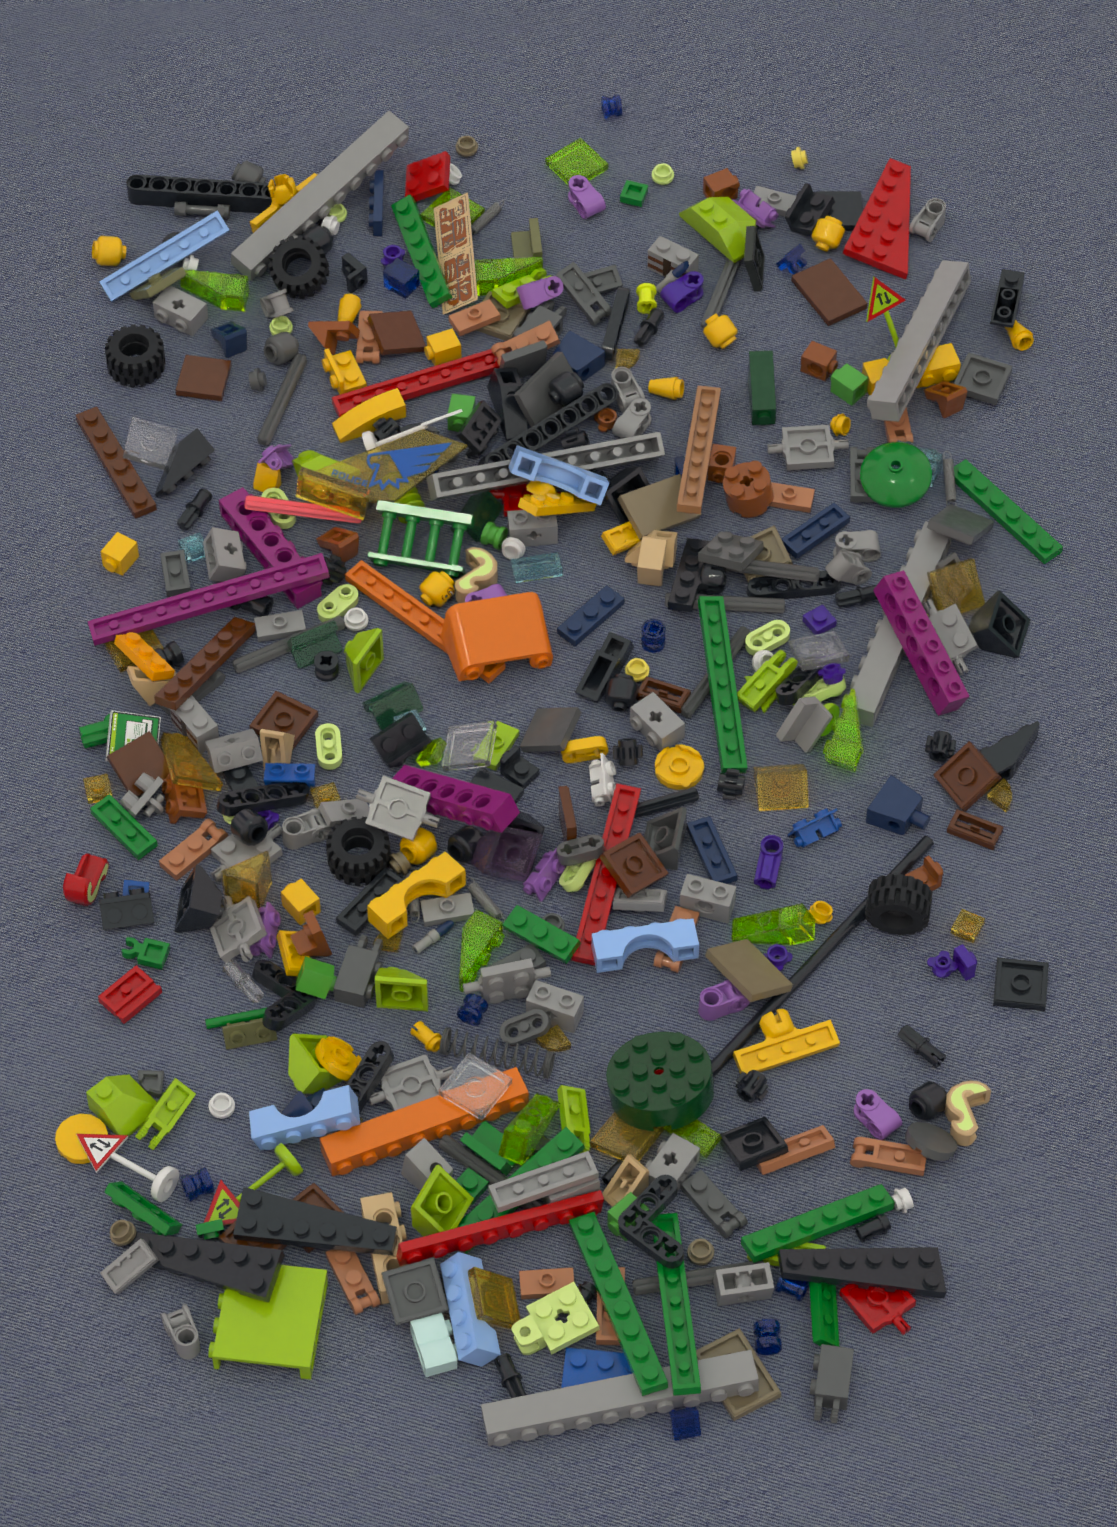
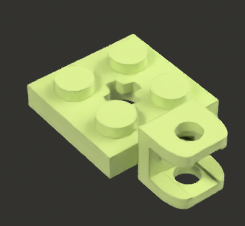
[511,1282,600,1355]

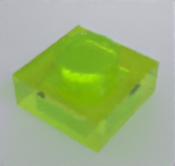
[416,737,447,767]

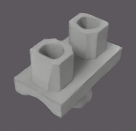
[120,773,165,817]

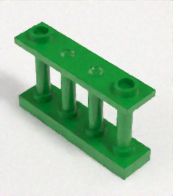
[367,500,475,578]

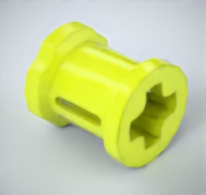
[636,283,657,314]

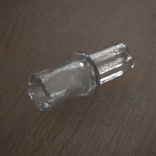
[222,959,264,1003]

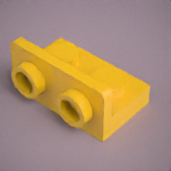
[322,348,367,395]

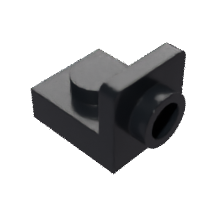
[341,252,368,294]
[500,746,539,789]

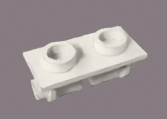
[589,753,616,807]

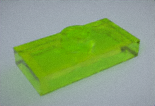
[663,1120,722,1159]

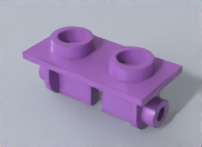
[732,189,778,228]
[258,444,294,470]
[523,848,566,902]
[250,902,281,959]

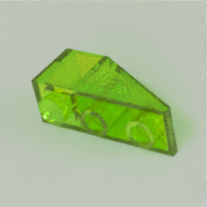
[474,257,543,296]
[180,269,249,312]
[823,688,864,772]
[732,903,815,945]
[459,909,504,992]
[498,1093,560,1165]

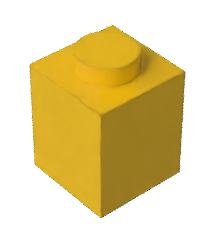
[424,328,462,366]
[101,532,139,576]
[281,879,321,926]

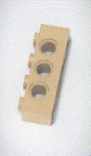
[360,1192,408,1305]

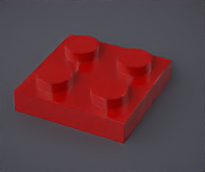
[405,151,450,202]

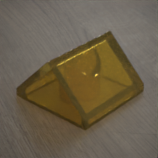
[753,764,809,811]
[221,851,272,909]

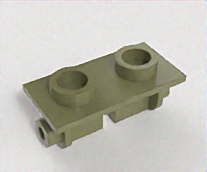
[222,1018,277,1050]

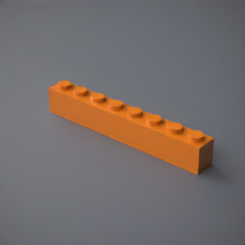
[320,1067,529,1177]

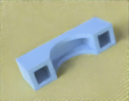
[508,445,609,505]
[591,919,699,973]
[249,1085,360,1150]
[440,1252,501,1367]

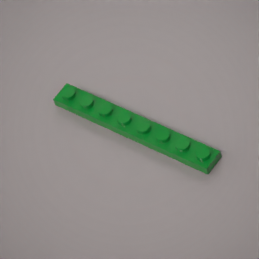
[698,596,748,773]
[569,1212,668,1396]
[651,1213,701,1396]

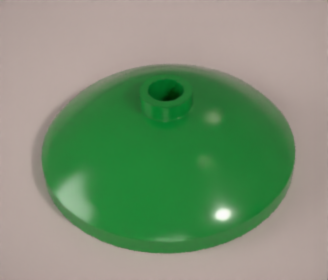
[860,442,932,508]

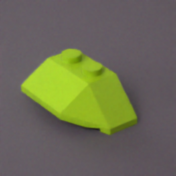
[679,197,756,263]

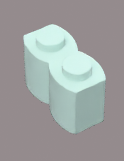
[410,1313,458,1377]

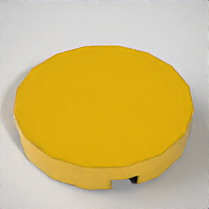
[654,744,704,790]
[315,1036,362,1081]
[55,1114,108,1164]

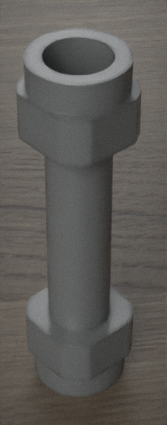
[174,202,230,219]

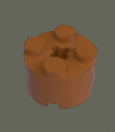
[723,460,774,518]

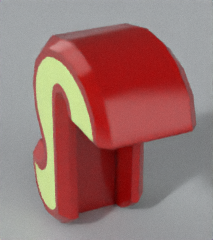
[63,853,109,906]

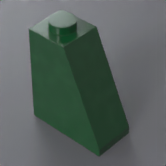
[748,350,776,425]

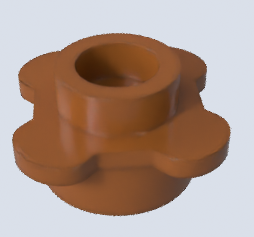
[594,408,617,432]

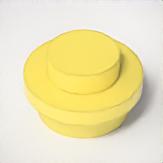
[791,147,808,169]
[625,658,649,682]

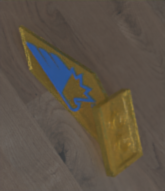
[296,429,468,521]

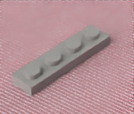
[488,1151,599,1213]

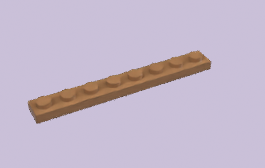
[677,386,721,514]

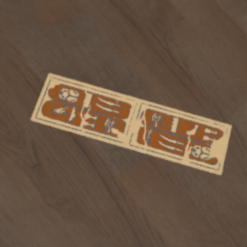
[434,193,478,315]

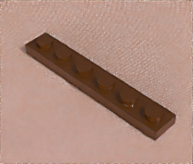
[75,406,157,519]
[154,617,256,711]

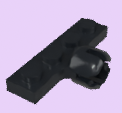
[668,538,727,613]

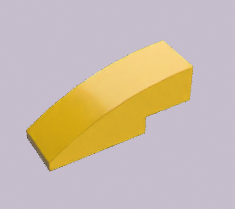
[332,388,406,443]

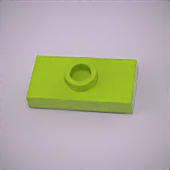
[474,721,519,771]

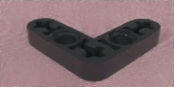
[252,960,318,1031]
[618,1175,684,1269]

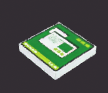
[105,711,161,761]

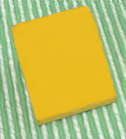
[253,463,281,492]

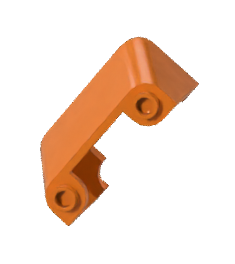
[441,592,553,681]

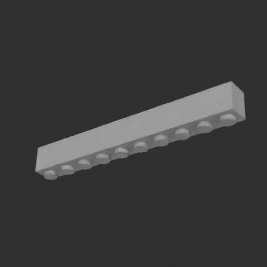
[231,111,409,281]
[867,260,971,422]
[426,432,665,502]
[842,521,952,727]
[481,1350,759,1446]

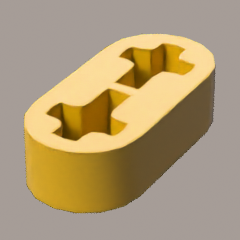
[561,736,609,763]

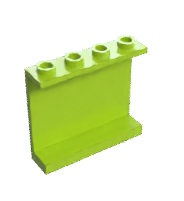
[208,1265,328,1380]

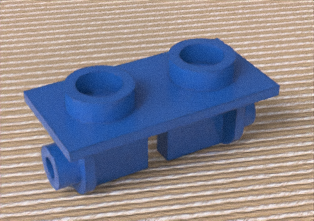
[264,763,315,788]
[787,808,842,848]

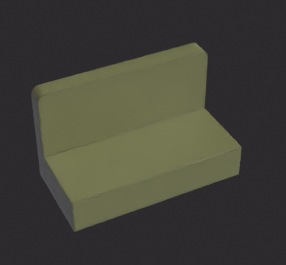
[511,218,543,269]

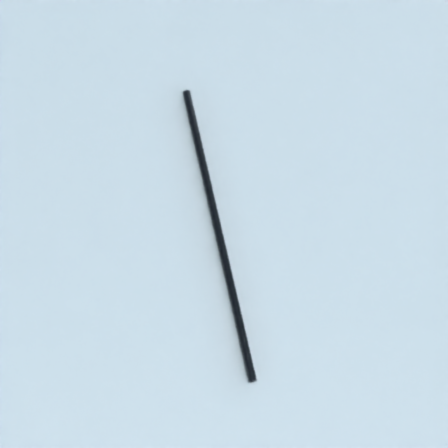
[601,836,934,1185]

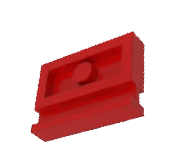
[98,965,162,1024]

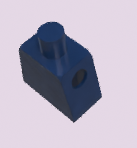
[552,330,605,382]
[866,775,930,835]

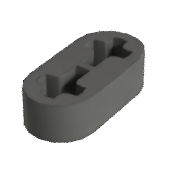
[557,834,605,866]

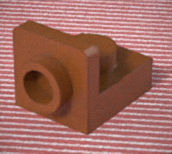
[905,855,943,891]

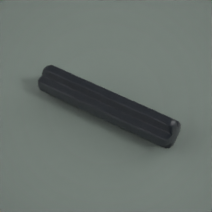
[634,788,699,818]

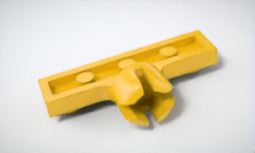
[250,173,318,233]
[518,481,596,516]
[733,1009,840,1074]

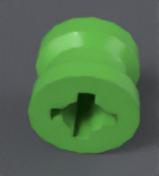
[480,521,508,550]

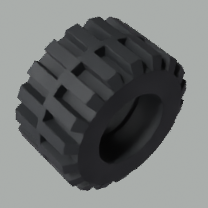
[268,235,330,299]
[105,324,166,387]
[326,816,391,886]
[865,874,932,935]

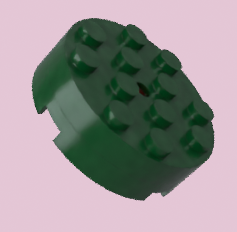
[606,1032,714,1132]

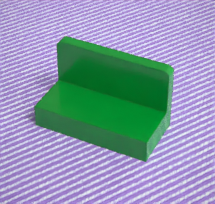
[460,1121,525,1176]

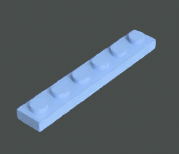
[99,210,230,302]

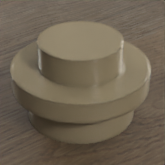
[455,135,478,157]
[389,851,411,876]
[110,1220,136,1246]
[687,1239,714,1265]

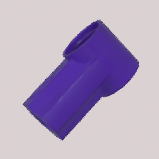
[754,835,783,890]

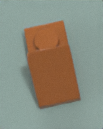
[308,321,360,355]
[924,381,967,418]
[316,527,359,562]
[291,910,332,956]

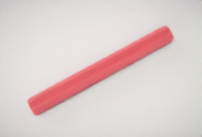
[244,495,363,524]

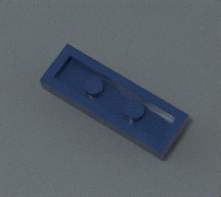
[369,170,384,236]
[781,502,850,559]
[557,585,625,647]
[686,816,738,884]

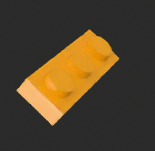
[114,632,175,681]

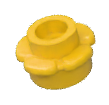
[830,413,851,436]
[808,901,833,924]

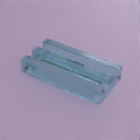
[511,552,563,583]

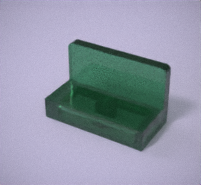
[450,490,504,543]
[287,620,343,669]
[362,681,423,730]

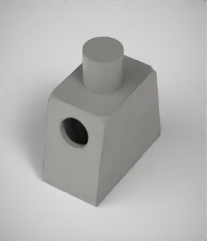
[401,1138,454,1191]

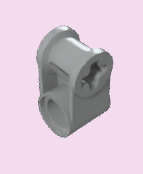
[909,198,946,242]
[260,289,294,318]
[611,367,645,413]
[612,398,651,439]
[833,530,881,562]
[825,549,872,585]
[282,808,332,850]
[160,1304,201,1359]

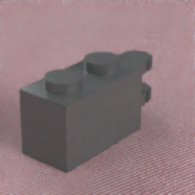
[513,299,567,350]
[333,935,383,1008]
[809,1344,854,1423]

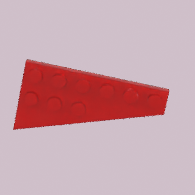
[842,158,911,280]

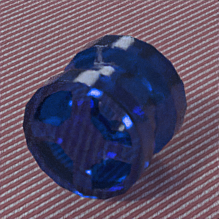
[601,94,622,119]
[457,993,489,1026]

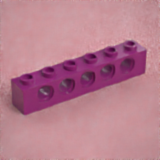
[219,487,323,609]
[873,570,969,716]
[392,765,520,833]

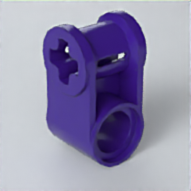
[660,271,704,313]

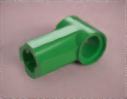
[79,714,110,748]

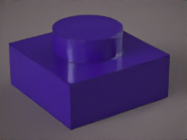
[802,604,837,637]
[953,944,977,981]

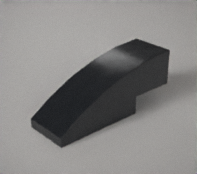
[575,631,634,703]

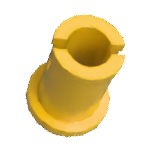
[410,1021,442,1052]

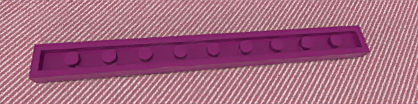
[87,553,330,646]

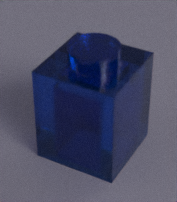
[383,258,420,299]

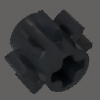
[372,417,400,446]
[561,427,590,449]
[322,554,346,586]
[925,731,956,762]
[613,738,643,766]
[717,768,745,800]
[735,1070,768,1103]

